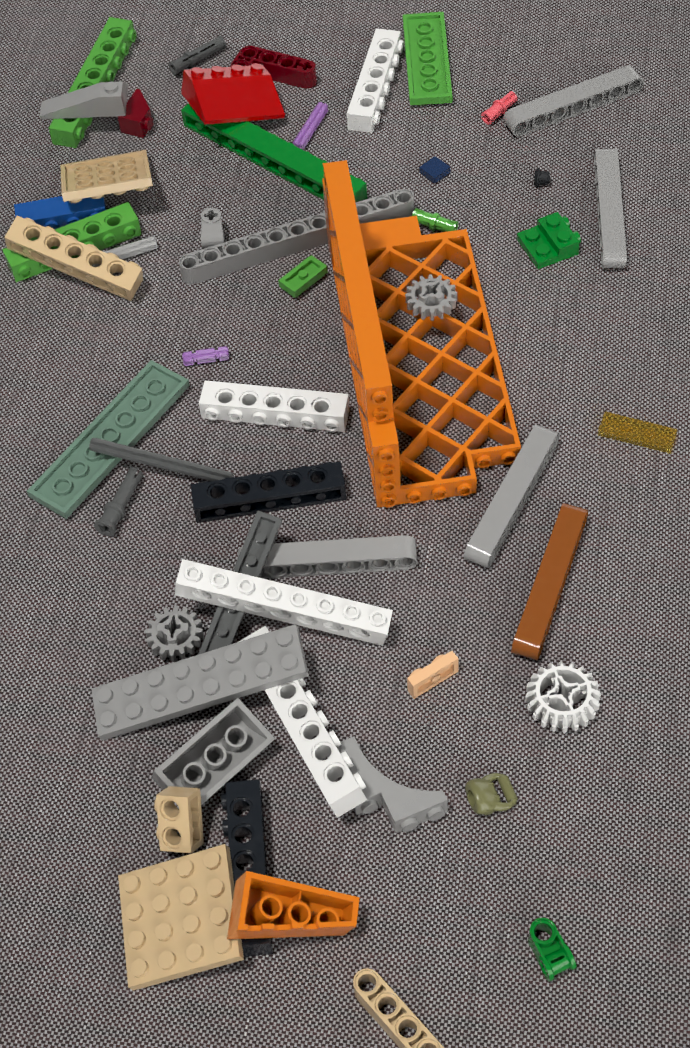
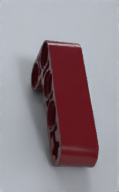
[231,46,317,89]

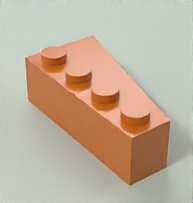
[227,871,360,939]

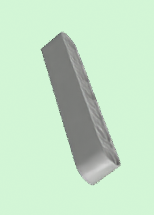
[503,66,644,137]
[594,149,627,268]
[464,425,560,568]
[238,535,417,579]

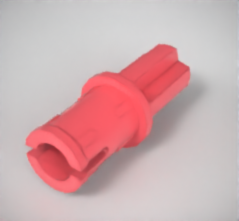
[481,91,518,125]

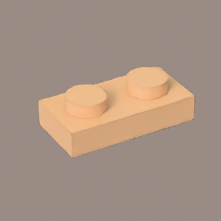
[407,651,459,699]

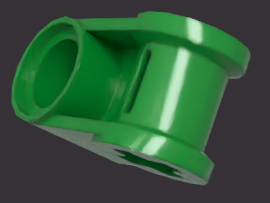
[528,918,577,982]

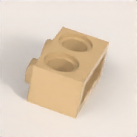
[154,786,204,853]

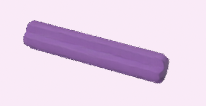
[293,102,328,150]

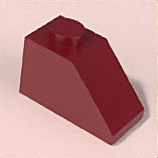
[117,89,153,138]

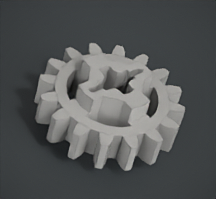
[405,274,457,321]
[145,606,204,662]

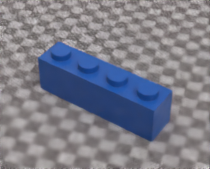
[14,196,107,229]

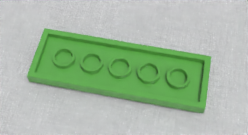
[403,12,452,105]

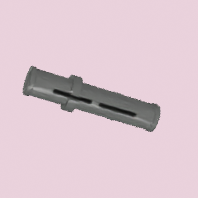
[168,35,226,75]

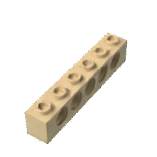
[4,216,143,301]

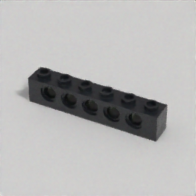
[191,461,347,523]
[221,779,273,957]

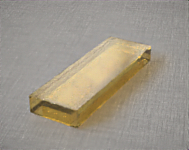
[598,411,678,454]

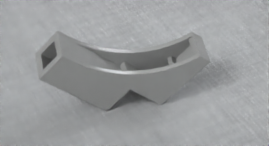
[337,737,448,833]

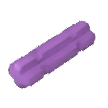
[182,346,229,366]

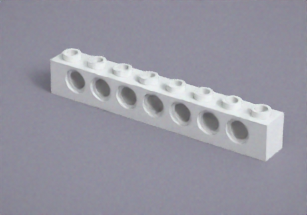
[175,559,393,646]
[239,626,367,818]

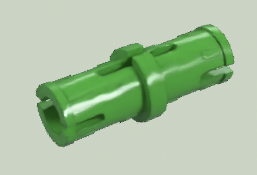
[412,208,459,232]

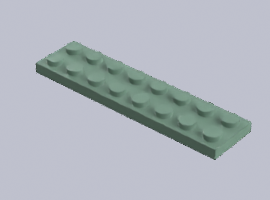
[27,360,190,519]

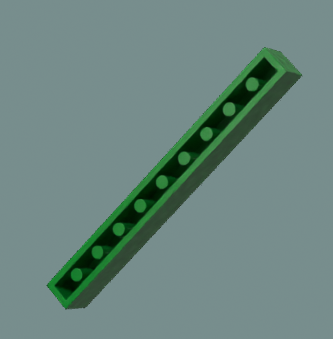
[181,103,367,203]

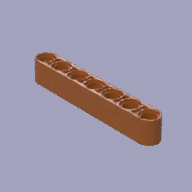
[511,503,588,661]

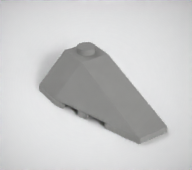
[39,81,128,119]

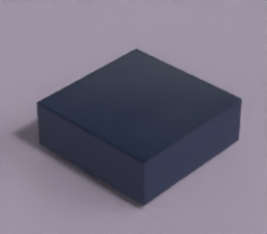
[419,156,451,184]

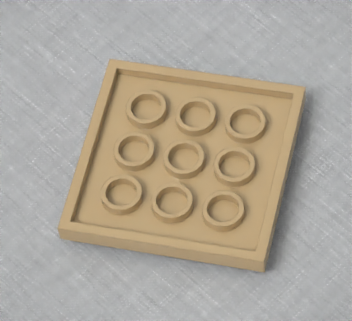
[60,150,153,203]
[118,844,244,991]

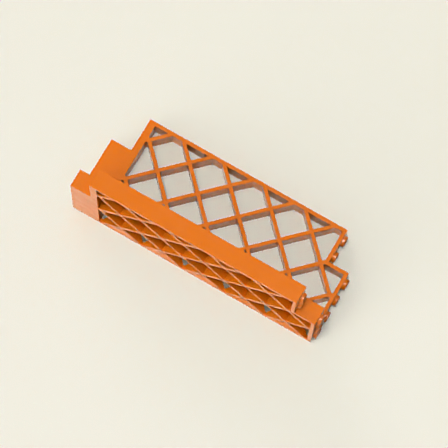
[322,160,521,508]

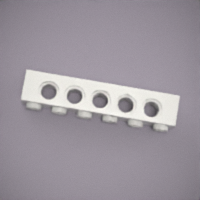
[347,28,404,133]
[199,381,350,432]

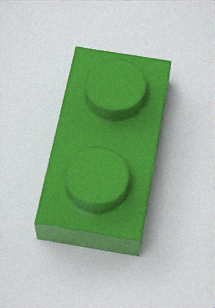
[278,255,328,298]

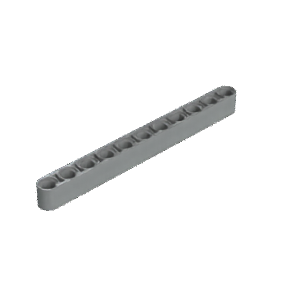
[179,189,414,285]

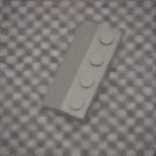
[152,698,275,806]

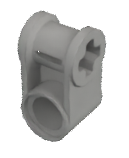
[200,207,225,249]

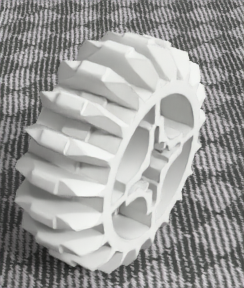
[525,660,601,734]

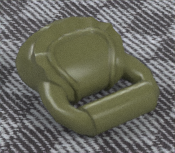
[465,773,518,815]

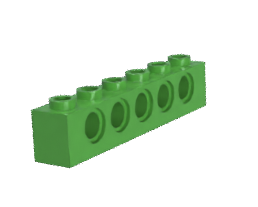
[2,202,142,283]

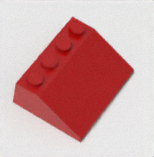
[181,63,285,125]

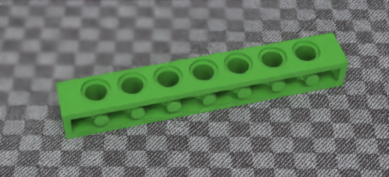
[49,17,136,148]

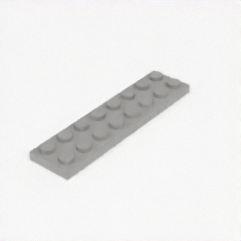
[91,624,309,741]

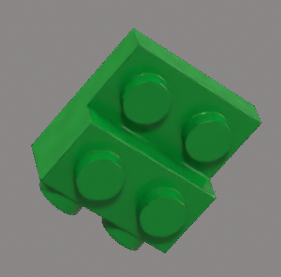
[516,212,581,270]

